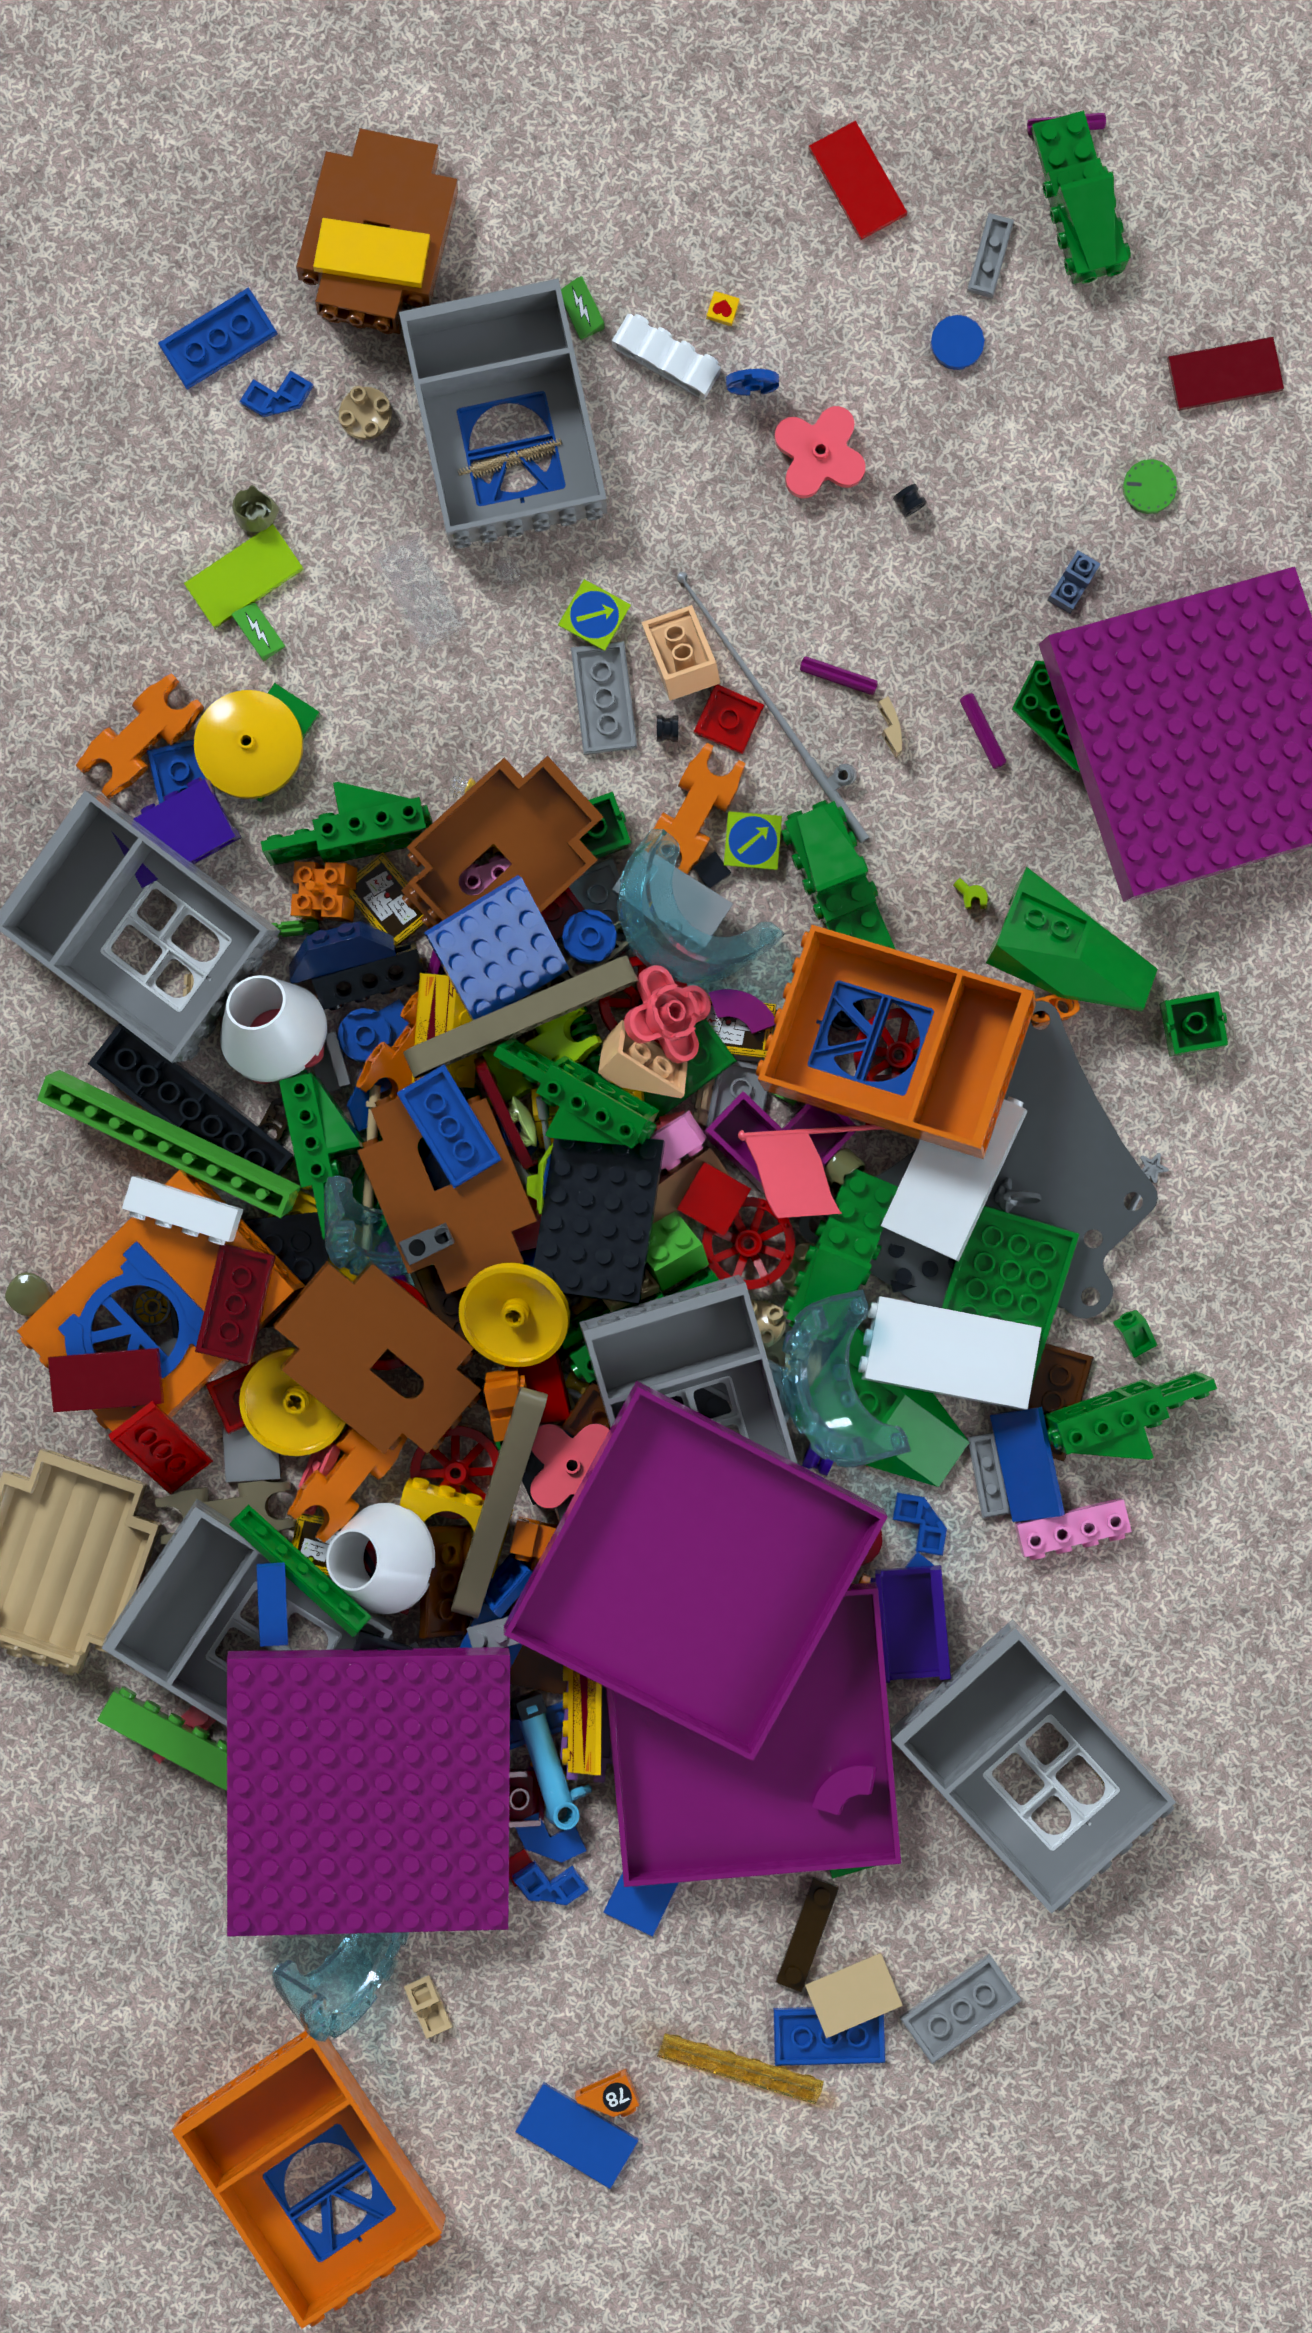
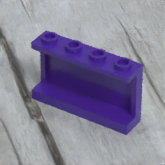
[112,777,242,888]
[870,1565,951,1683]

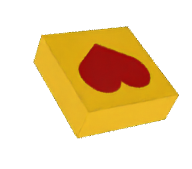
[706,291,740,327]

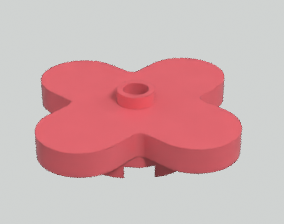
[774,406,866,498]
[624,965,711,1063]
[530,1424,609,1509]

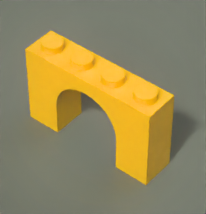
[399,1477,514,1578]

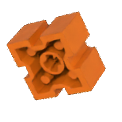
[290,861,357,922]
[484,1367,543,1442]
[510,1516,558,1571]

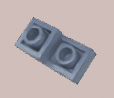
[1048,550,1100,614]

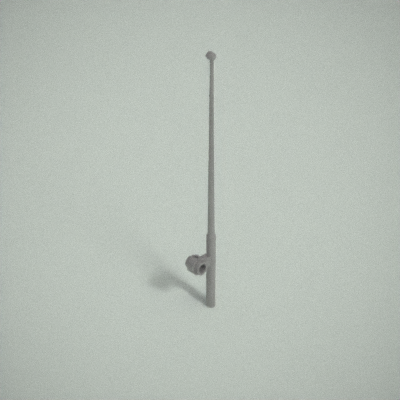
[677,572,869,843]

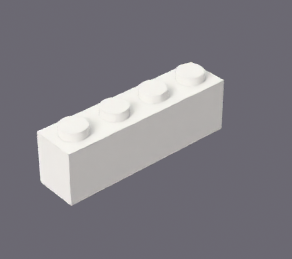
[122,1176,243,1245]

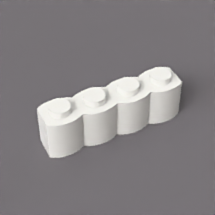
[612,314,721,400]

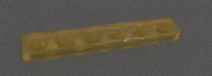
[657,2033,824,2105]

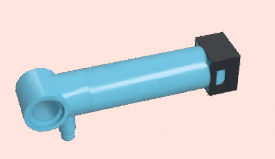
[510,1691,592,1830]

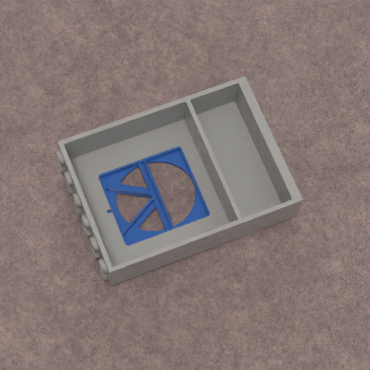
[399,278,607,549]

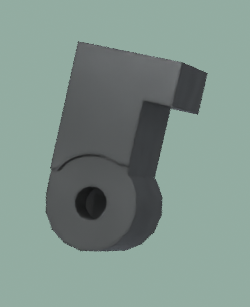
[398,1223,455,1266]

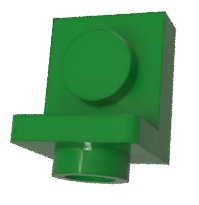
[1113,1310,1157,1358]

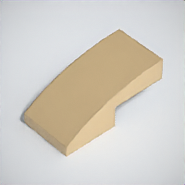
[877,696,902,758]
[404,1975,453,2039]

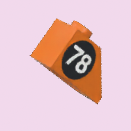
[575,2069,639,2117]

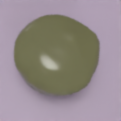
[232,485,279,532]
[824,1148,865,1188]
[5,1272,53,1316]

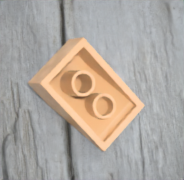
[641,605,720,701]
[598,1020,688,1098]

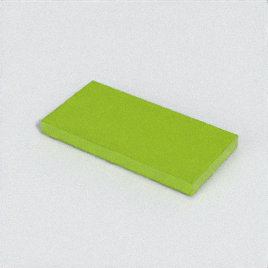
[184,524,304,629]

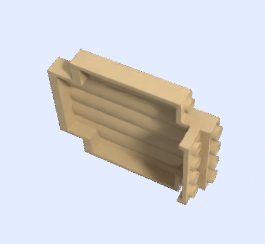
[0,1448,162,1676]

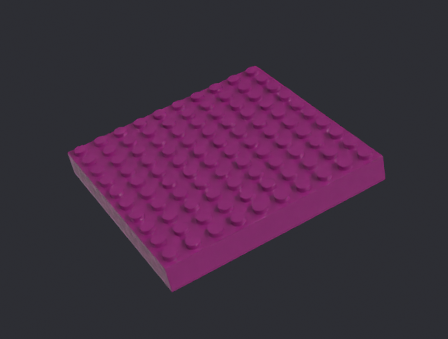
[1038,566,1312,903]
[504,1380,888,1761]
[606,1582,901,1887]
[227,1647,510,1937]

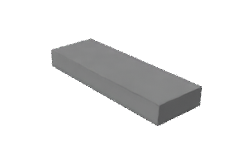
[967,213,1014,298]
[967,1433,1010,1518]

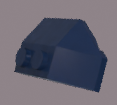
[289,920,396,984]

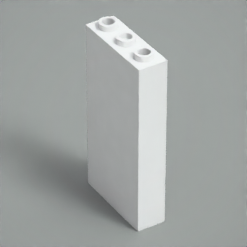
[881,1096,1027,1262]
[858,1296,1041,1410]

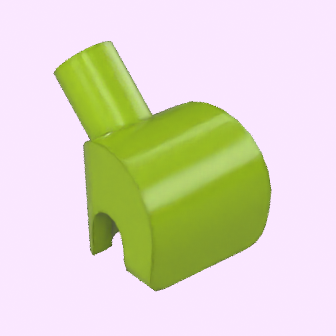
[953,878,988,909]

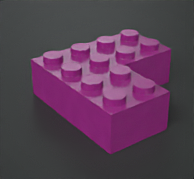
[703,1091,857,1193]

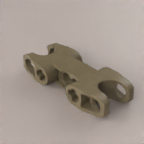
[155,1480,296,1544]

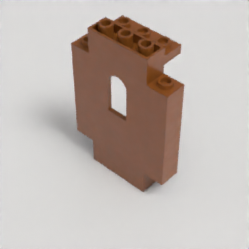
[296,128,458,334]
[401,755,603,929]
[358,1095,537,1294]
[273,1261,481,1454]

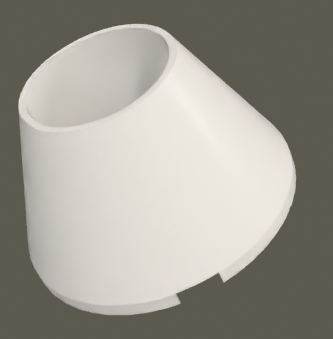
[220,975,327,1082]
[326,1503,435,1614]

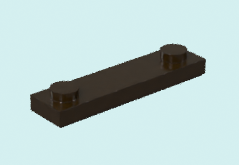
[775,1877,839,1992]

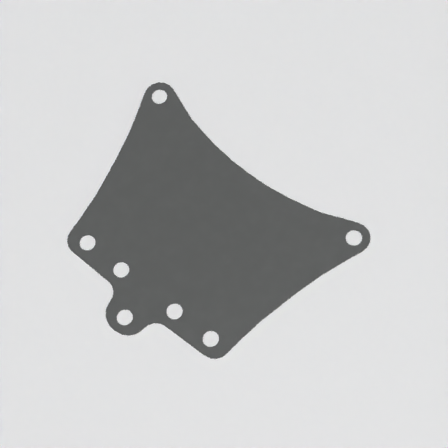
[799,1001,1158,1319]

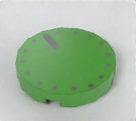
[1122,459,1177,514]

